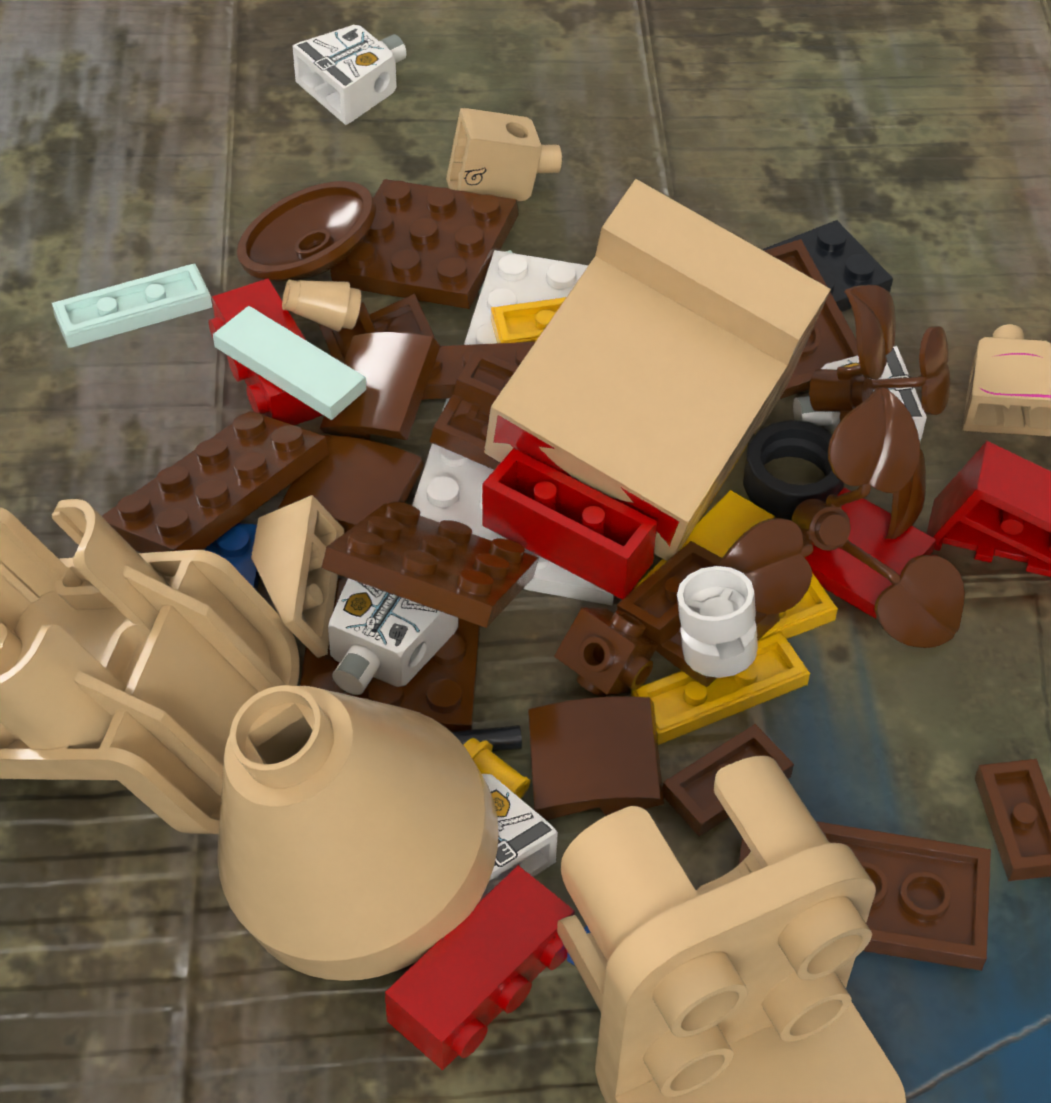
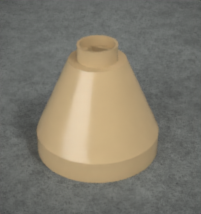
[218,685,499,981]

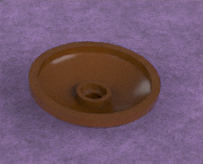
[237,181,376,282]

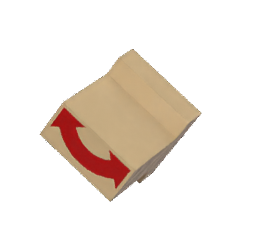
[484,179,831,561]

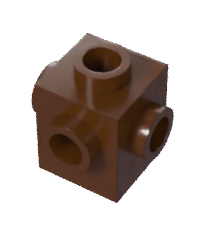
[554,608,659,697]

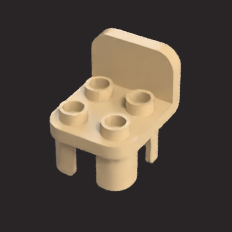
[0,499,300,834]
[557,756,906,1103]

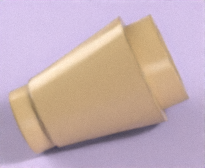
[282,279,361,332]

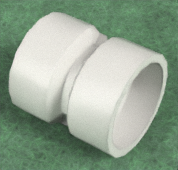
[677,566,758,678]

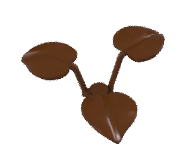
[809,285,950,539]
[718,387,965,648]

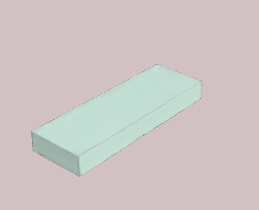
[52,263,212,348]
[213,306,367,420]

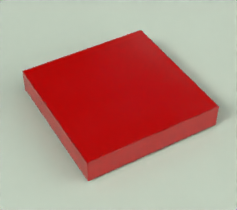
[804,487,936,619]

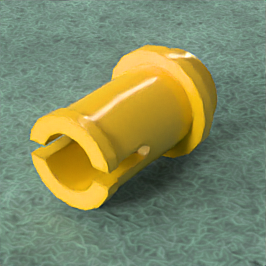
[463,738,531,799]

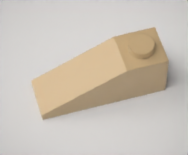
[251,495,344,658]

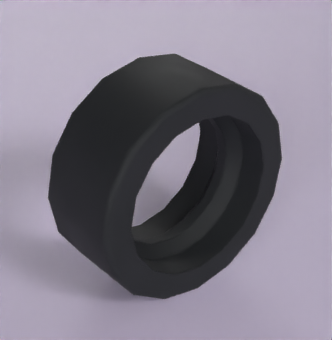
[743,420,844,521]

